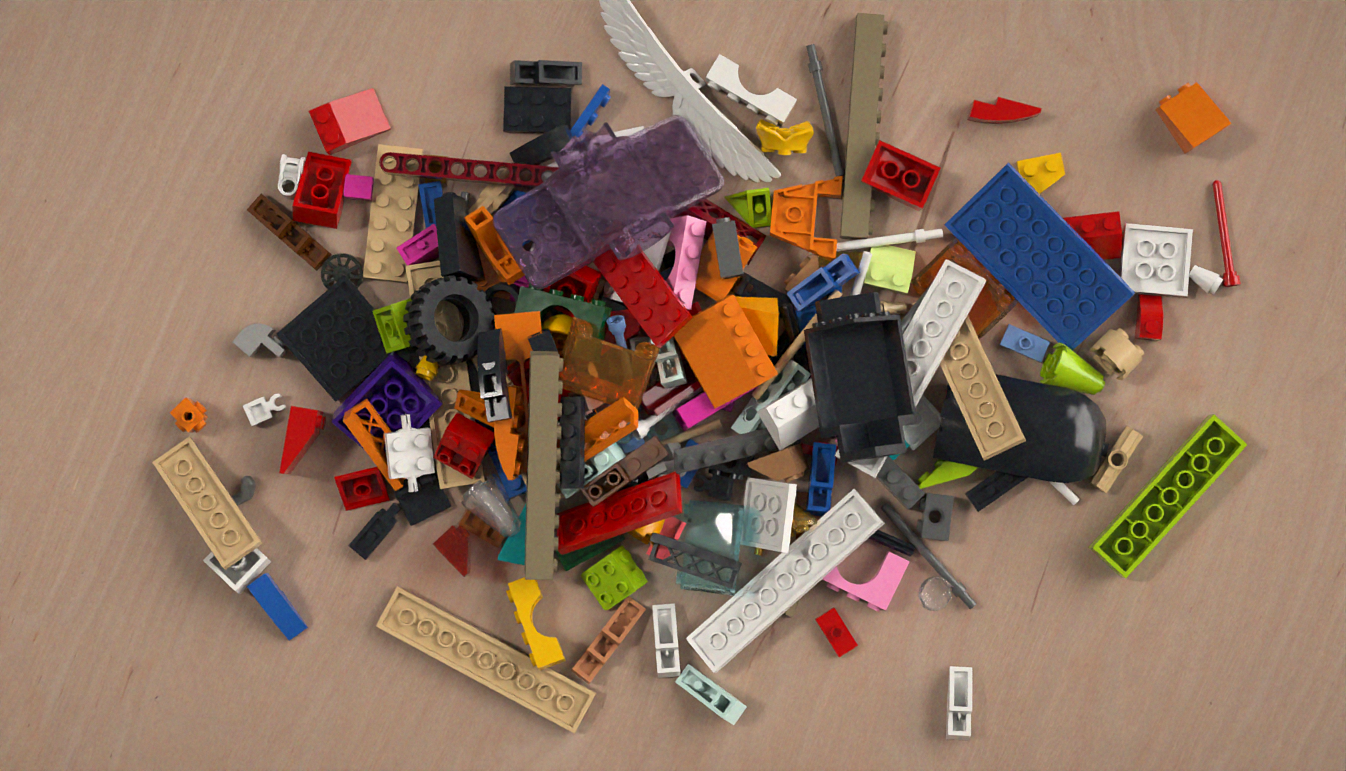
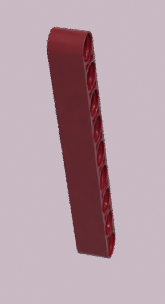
[379,152,581,191]

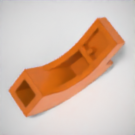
[464,206,528,285]

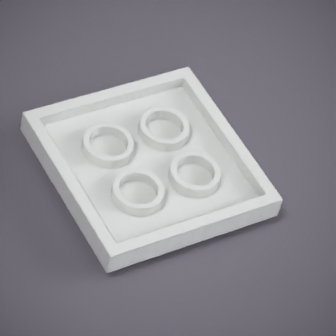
[1120,223,1193,297]
[739,477,797,553]

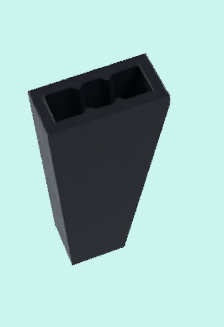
[434,192,485,283]

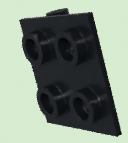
[392,473,452,526]

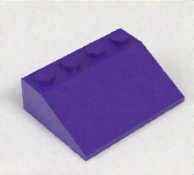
[331,351,443,453]

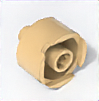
[1090,328,1144,380]

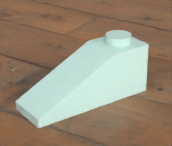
[675,664,747,725]

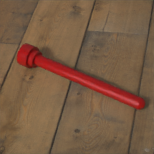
[1212,180,1241,287]

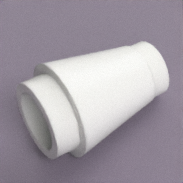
[1189,265,1223,295]

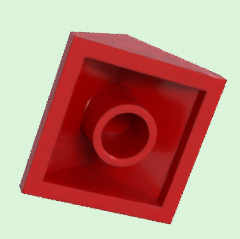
[334,467,390,511]

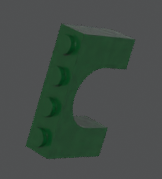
[514,283,612,361]

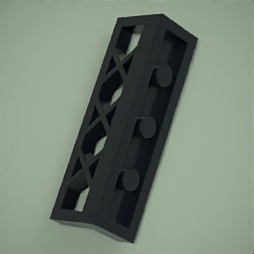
[648,532,742,589]

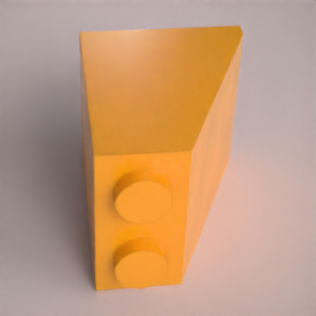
[735,297,779,356]

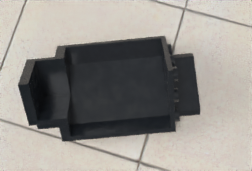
[804,292,917,463]

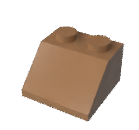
[748,444,810,483]

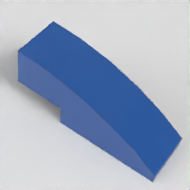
[787,254,860,312]
[806,442,836,516]
[247,573,308,641]

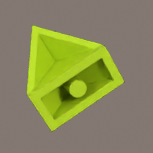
[724,188,771,228]

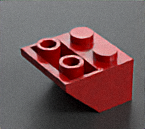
[433,412,495,479]

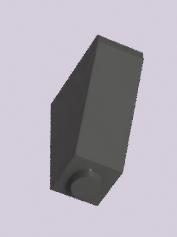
[712,217,744,279]

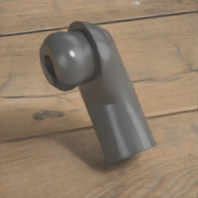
[231,476,256,506]

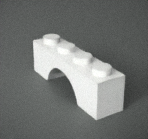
[706,54,797,126]

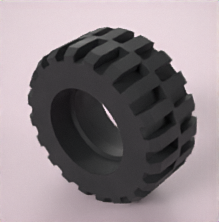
[403,276,495,366]

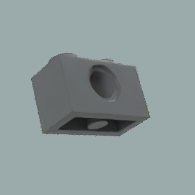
[916,493,954,541]

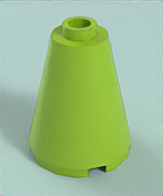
[1040,343,1105,395]

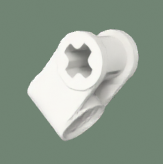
[278,154,306,199]

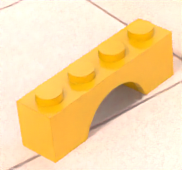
[506,577,566,671]

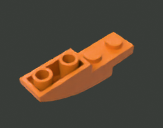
[494,385,526,480]

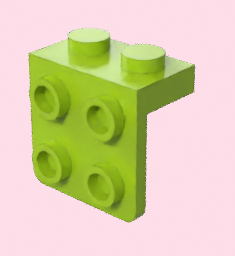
[581,545,648,610]

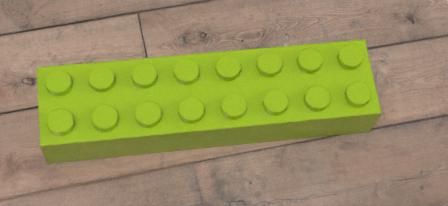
[1088,414,1248,578]

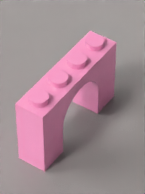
[665,216,706,310]
[823,551,910,612]

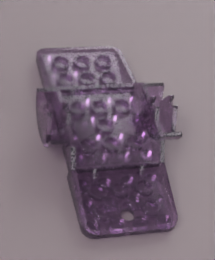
[493,115,724,289]

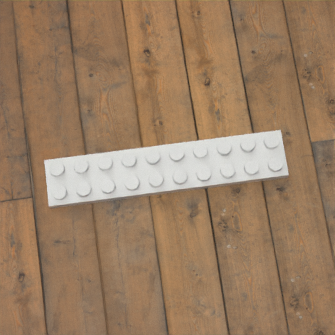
[835,259,986,478]
[686,489,885,673]

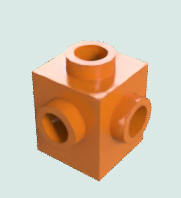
[170,397,208,433]

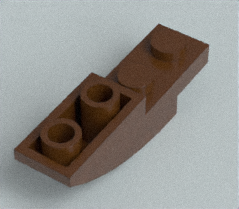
[581,436,669,507]

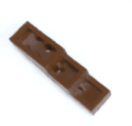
[247,193,332,271]

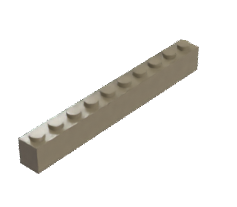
[840,13,888,239]
[524,351,563,580]

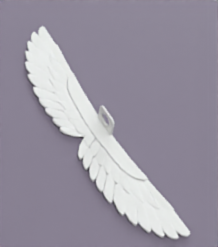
[599,0,781,183]

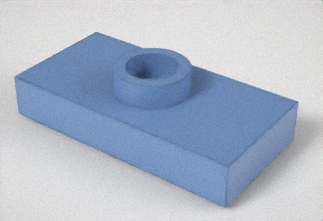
[999,324,1050,363]

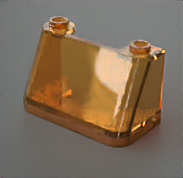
[911,238,1018,340]
[558,317,660,409]

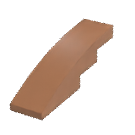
[571,596,646,684]

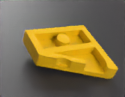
[1016,153,1065,194]

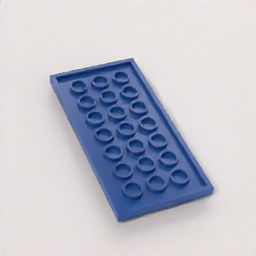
[944,162,1135,350]

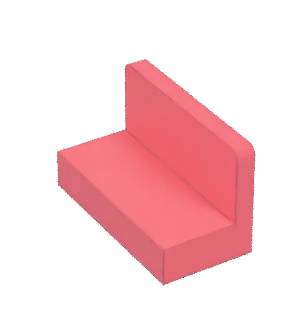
[646,516,686,560]

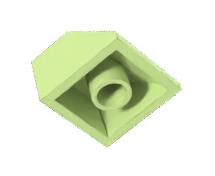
[863,245,916,295]

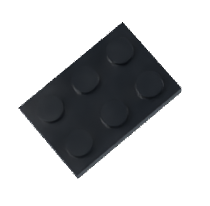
[503,86,572,133]

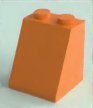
[1155,82,1231,154]
[695,232,757,301]

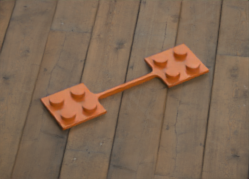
[494,311,542,473]

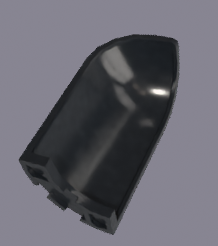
[933,374,1109,483]

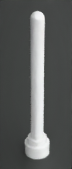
[631,386,703,440]

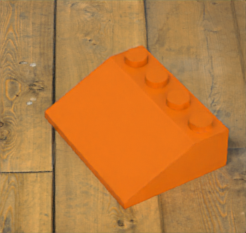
[673,294,778,409]

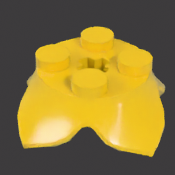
[756,119,814,155]

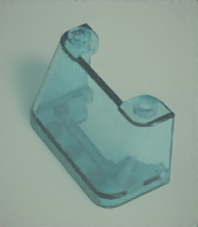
[676,499,744,596]

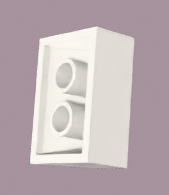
[757,378,819,450]

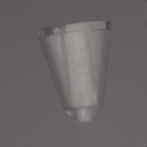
[461,474,521,537]

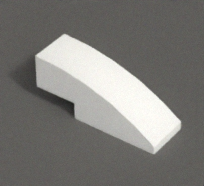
[652,603,680,678]
[946,666,972,740]

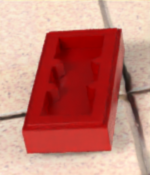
[815,607,858,658]

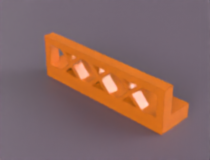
[557,397,638,462]
[343,399,406,491]

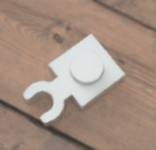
[243,394,286,426]

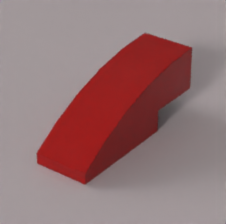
[967,97,1042,124]

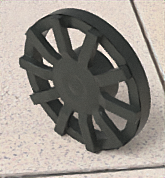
[321,253,363,289]

